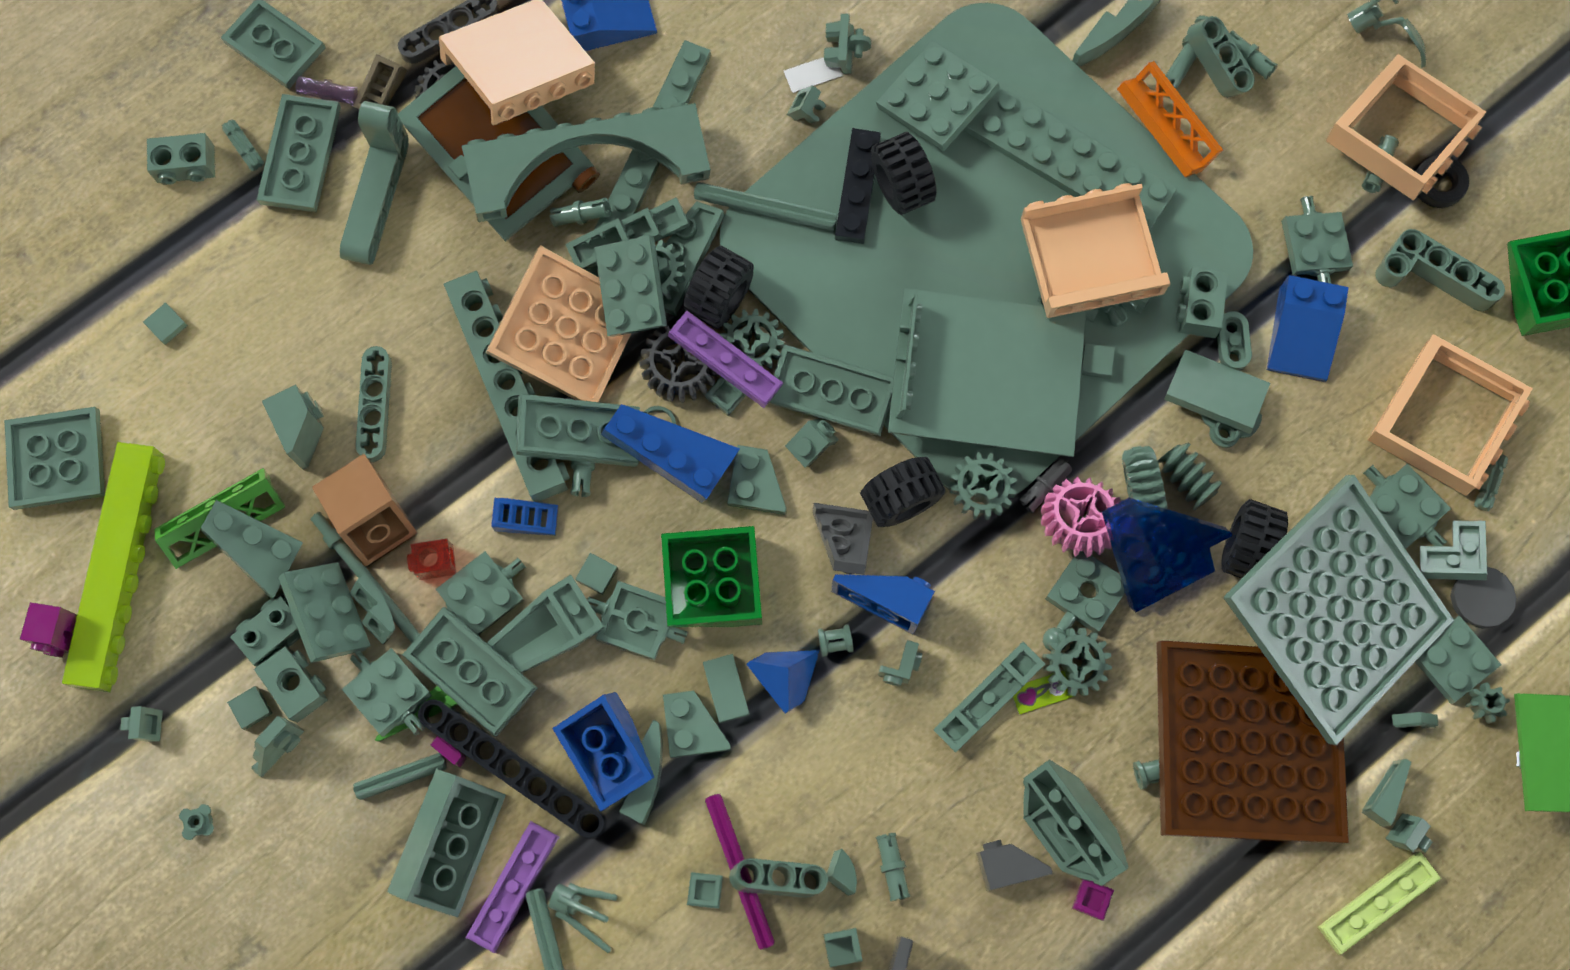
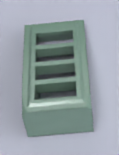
[1362,758,1411,827]

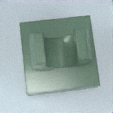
[787,85,826,123]
[120,706,163,742]
[1385,813,1433,853]

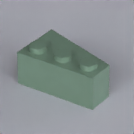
[201,500,303,599]

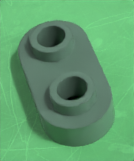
[1217,311,1252,371]

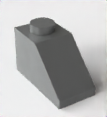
[976,840,1053,891]

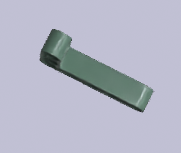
[339,101,409,265]

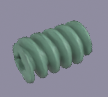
[1157,442,1222,511]

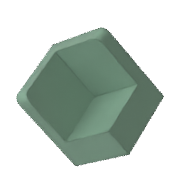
[823,928,863,967]

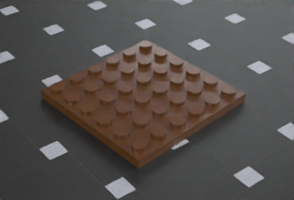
[1157,640,1349,844]

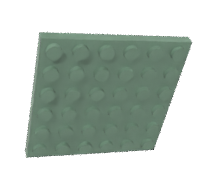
[1223,475,1454,745]

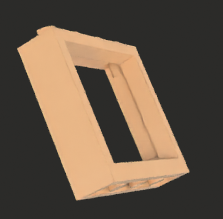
[1326,54,1486,201]
[1368,334,1533,496]

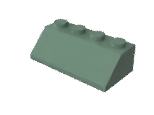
[387,769,506,918]

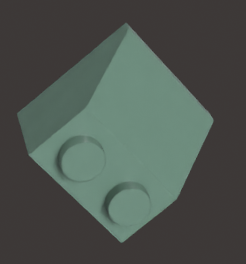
[262,385,324,470]

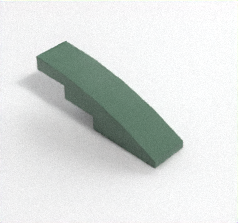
[1072,0,1161,67]
[565,197,691,269]

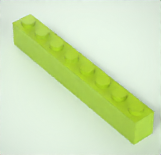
[62,442,165,693]

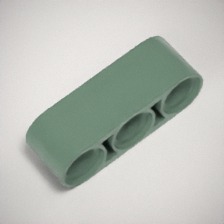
[1187,16,1255,98]
[729,858,828,898]

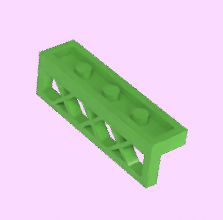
[154,468,285,569]

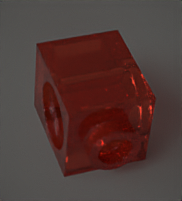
[407,538,456,580]

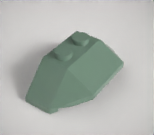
[1023,759,1129,886]

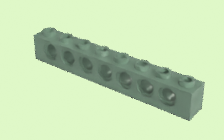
[444,270,570,502]

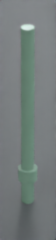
[310,512,420,643]

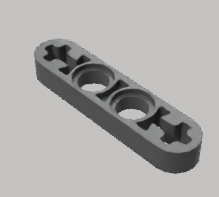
[398,0,499,64]

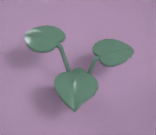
[1347,0,1426,68]

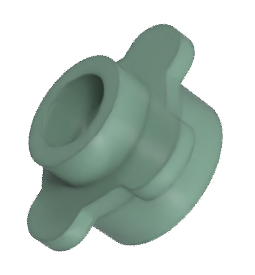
[179,804,214,840]

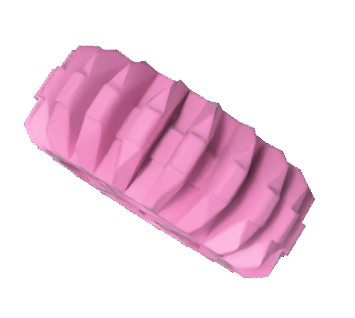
[1041,476,1125,558]

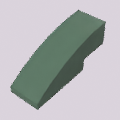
[619,720,663,826]

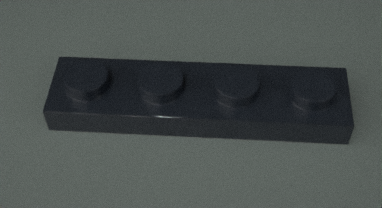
[835,128,881,244]

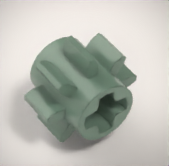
[1465,682,1510,724]

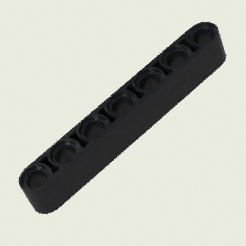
[418,700,607,838]

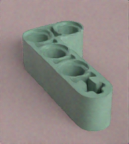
[1375,229,1505,311]

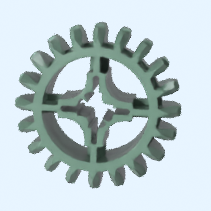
[1122,446,1168,529]

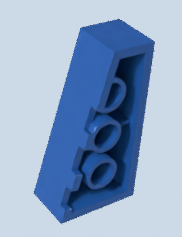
[601,404,740,503]

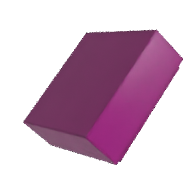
[430,736,467,768]
[1071,879,1114,921]

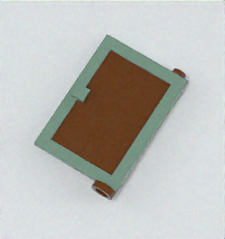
[398,66,600,242]

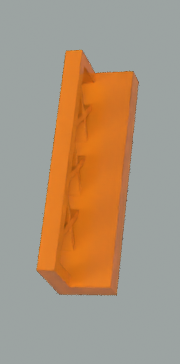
[1117,61,1223,178]

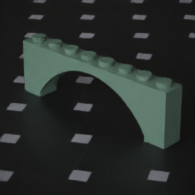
[462,102,711,223]

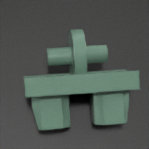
[824,13,871,74]

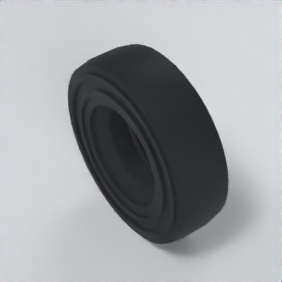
[1416,155,1469,208]

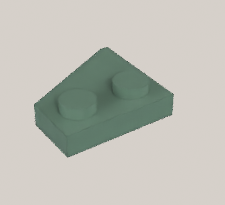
[727,445,786,515]
[663,691,731,758]

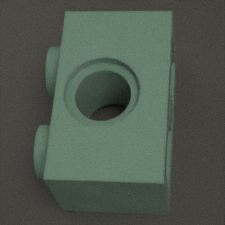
[254,646,328,723]

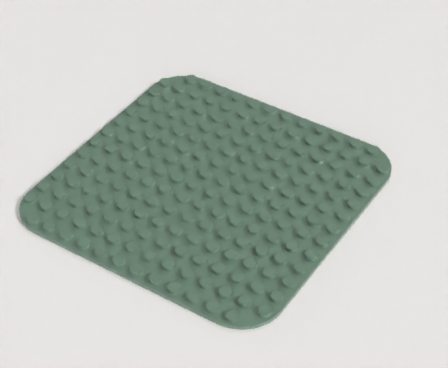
[720,3,1253,502]

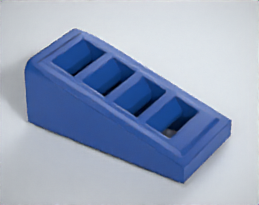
[491,498,559,536]

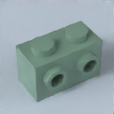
[231,596,301,667]

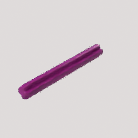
[705,794,775,950]

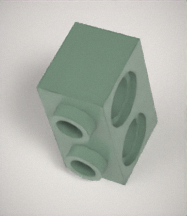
[147,133,215,185]
[1176,267,1228,338]

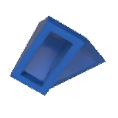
[746,650,820,714]

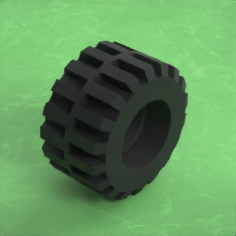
[871,132,936,215]
[684,245,754,329]
[860,457,946,527]
[1221,499,1288,579]

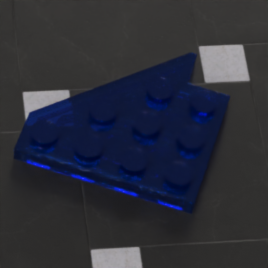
[1102,498,1232,613]

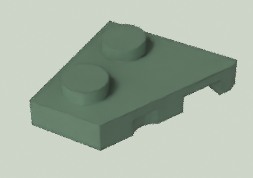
[252,716,304,777]

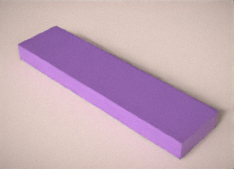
[668,311,783,408]
[466,821,559,953]

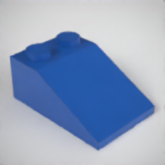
[561,0,658,51]
[1266,275,1349,382]
[831,574,935,635]
[552,692,655,811]

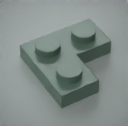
[1420,521,1487,580]

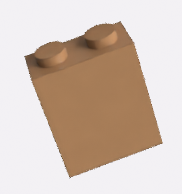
[312,454,417,567]

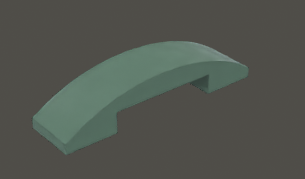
[933,642,1045,753]

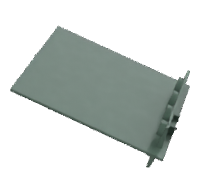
[888,288,1086,457]

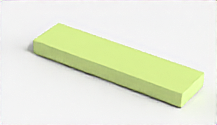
[1318,852,1441,955]

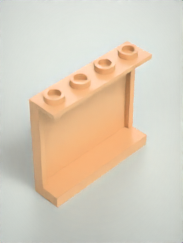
[439,0,595,125]
[1021,183,1170,318]

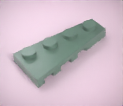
[659,201,725,316]

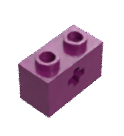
[20,602,77,658]

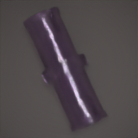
[296,76,358,105]

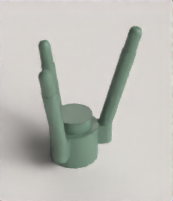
[548,883,617,953]

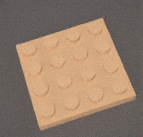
[485,245,631,402]

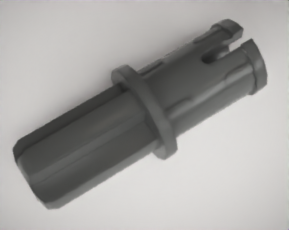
[1019,459,1072,513]

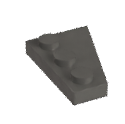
[812,503,873,575]

